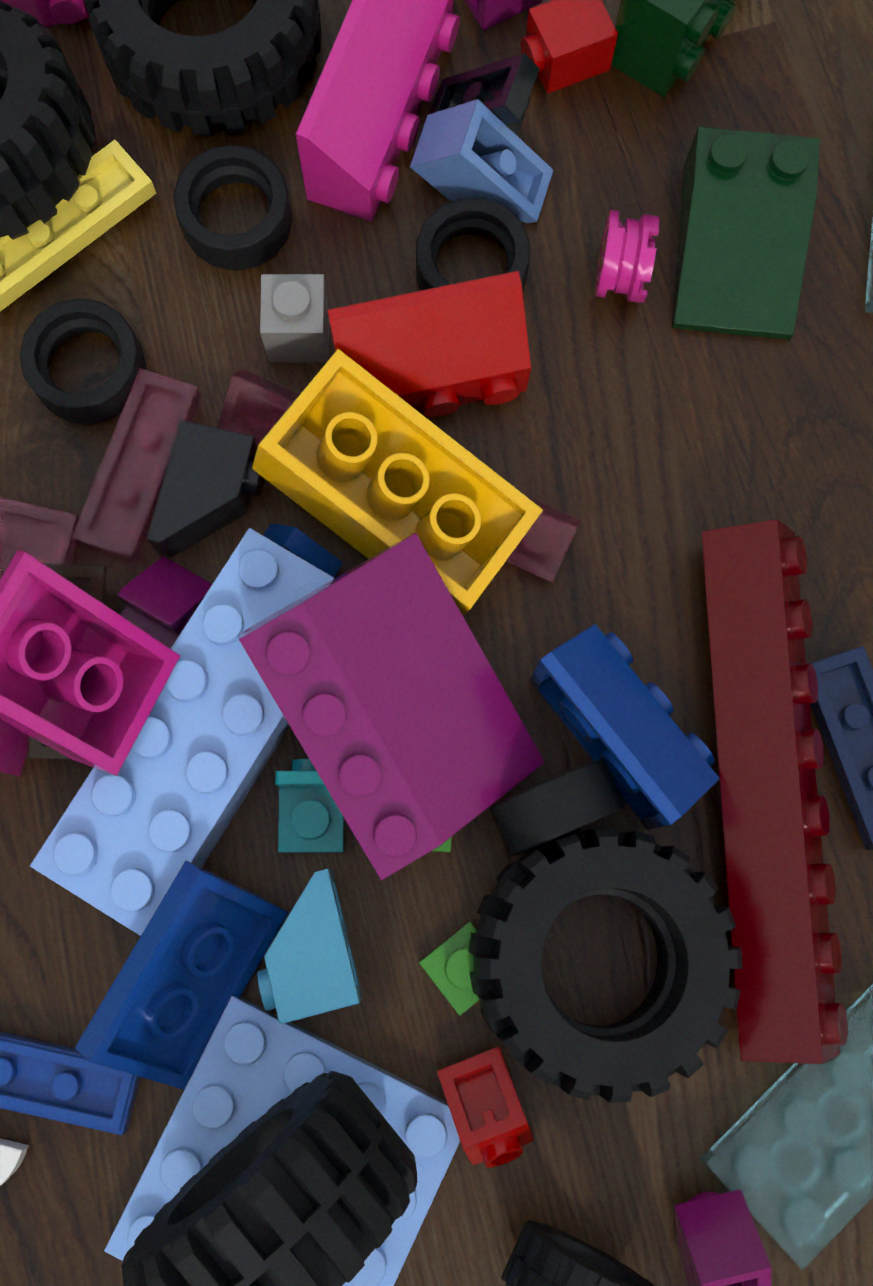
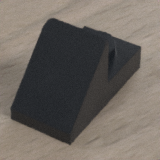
[428,53,540,135]

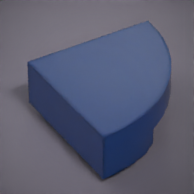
[263,523,343,577]

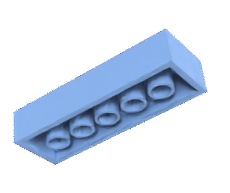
[30,528,335,936]

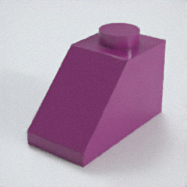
[674,1189,772,1286]

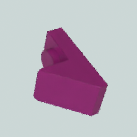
[117,556,212,649]

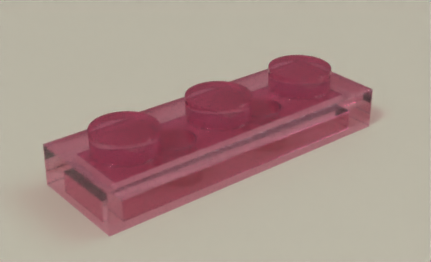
[72,368,202,563]

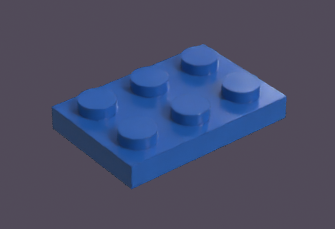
[75,860,288,1090]

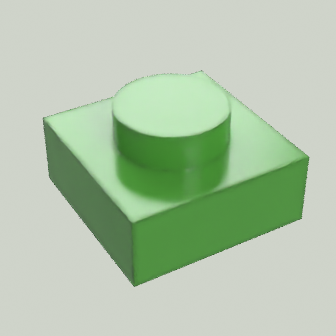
[419,921,479,1016]

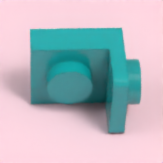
[275,759,345,853]

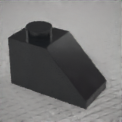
[147,420,265,558]

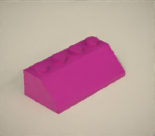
[296,0,460,222]

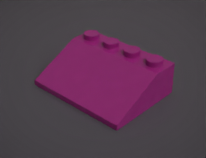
[239,533,545,881]

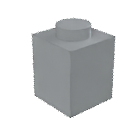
[260,274,329,363]

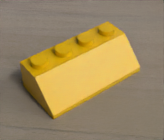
[252,349,543,615]

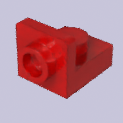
[437,1046,534,1168]

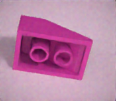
[0,550,180,776]

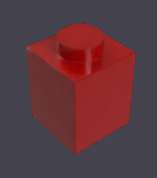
[520,0,618,94]

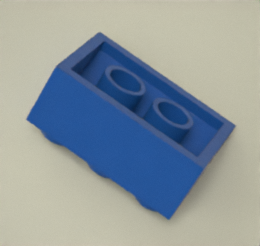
[529,624,720,830]

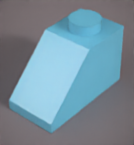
[257,869,363,1024]

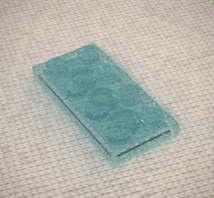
[700,984,873,1270]

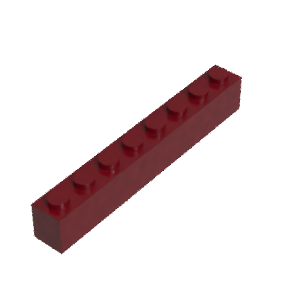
[702,519,848,1064]

